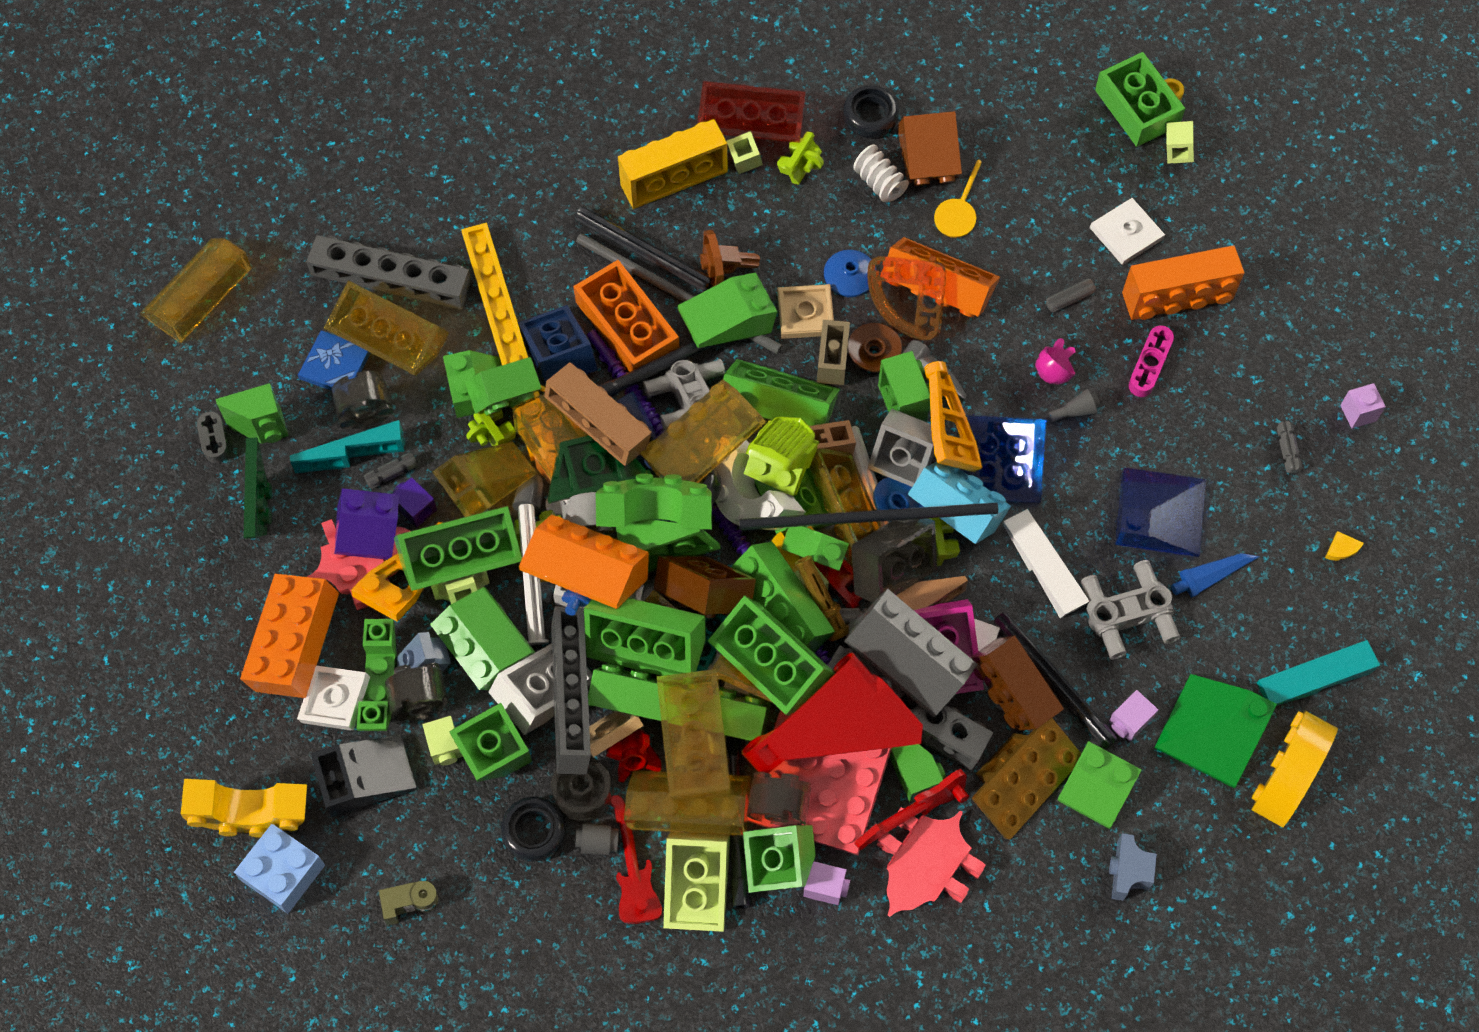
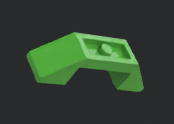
[357,619,397,731]

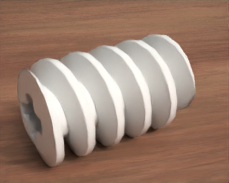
[854,144,909,202]

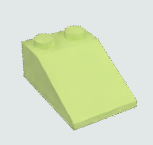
[664,832,730,932]

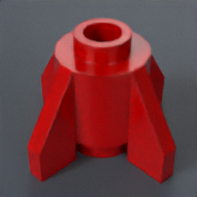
[606,728,662,783]

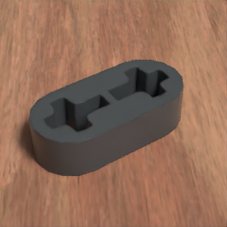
[197,412,229,463]

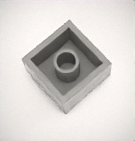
[867,409,934,487]

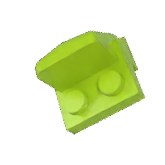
[743,417,819,496]

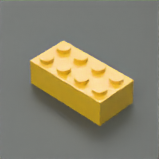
[618,119,728,209]

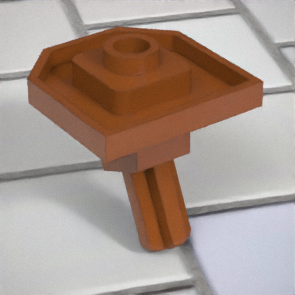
[700,230,760,287]

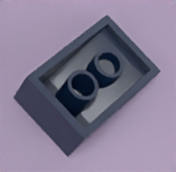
[518,305,598,386]

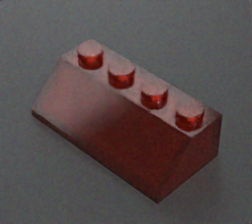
[697,81,806,143]

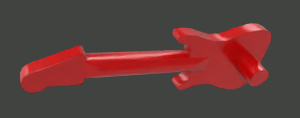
[854,769,969,850]
[610,795,662,924]

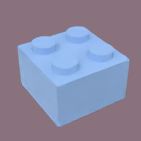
[234,824,325,914]

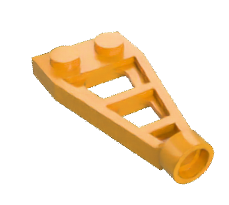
[924,361,982,472]
[351,522,442,622]

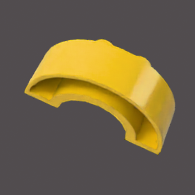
[1251,711,1338,827]
[181,779,307,838]

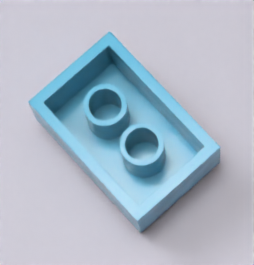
[908,462,1011,544]

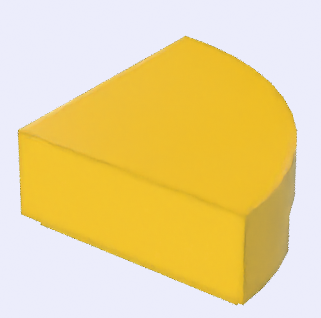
[1325,531,1363,561]

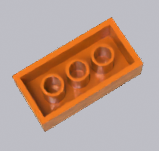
[1122,245,1244,320]
[573,260,679,372]
[240,574,339,698]

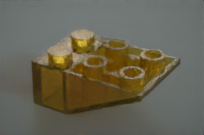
[432,441,537,517]

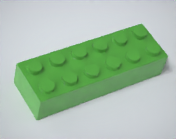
[588,662,771,741]

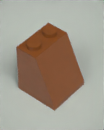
[897,111,962,186]

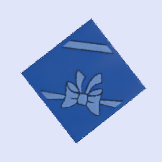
[298,330,371,397]

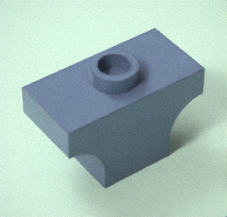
[396,632,451,684]
[1109,833,1157,901]

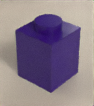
[392,477,437,528]

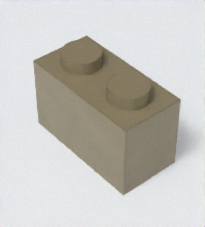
[817,320,850,385]

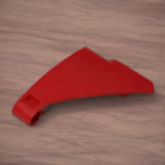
[742,653,923,776]

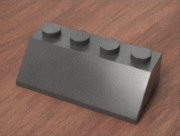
[844,589,978,717]

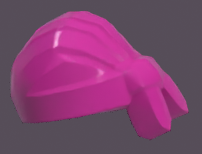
[1035,338,1075,385]

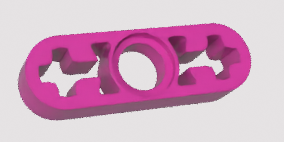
[1129,326,1174,397]

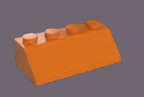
[880,237,1000,317]
[519,514,649,609]

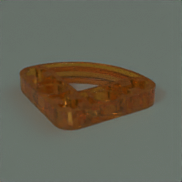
[867,256,947,340]

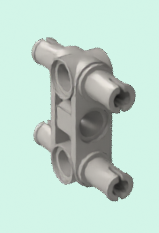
[643,359,744,432]
[1080,560,1180,660]

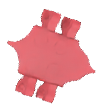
[307,519,411,611]
[877,807,986,917]

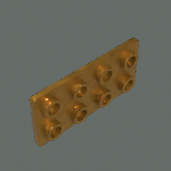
[972,718,1081,840]

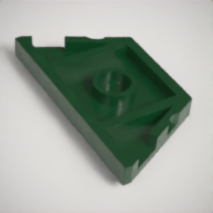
[548,435,652,504]
[244,437,272,539]

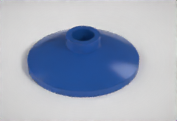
[824,250,877,297]
[873,477,924,527]

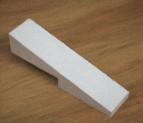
[1002,509,1090,618]

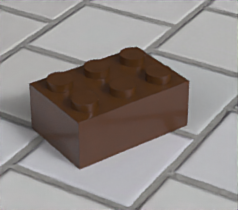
[654,555,756,618]
[970,635,1064,730]

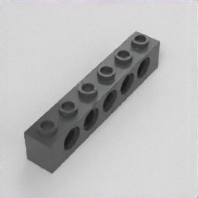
[306,235,472,310]
[551,606,591,774]
[828,646,993,770]

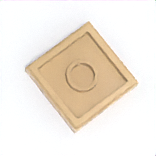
[777,284,834,339]
[589,711,643,757]

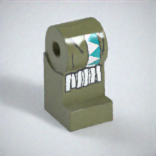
[379,881,438,926]

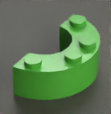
[595,474,712,530]

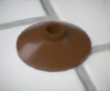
[848,323,902,372]

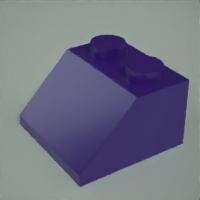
[334,488,399,560]

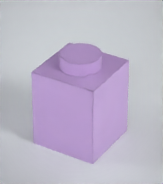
[1340,383,1386,428]
[1109,690,1158,742]
[803,862,850,905]

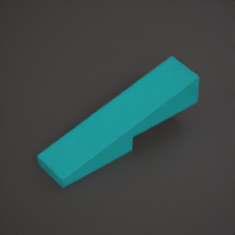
[290,420,405,473]
[1256,640,1380,706]

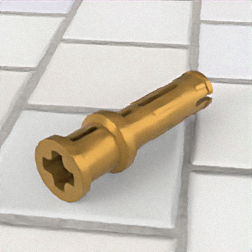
[795,555,849,641]

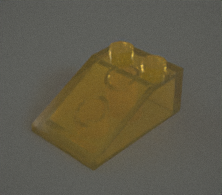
[513,394,588,479]

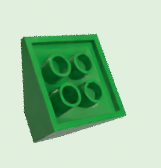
[1154,674,1277,788]

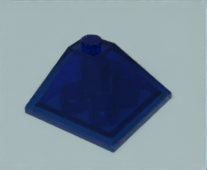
[959,414,1046,503]
[1115,467,1206,557]

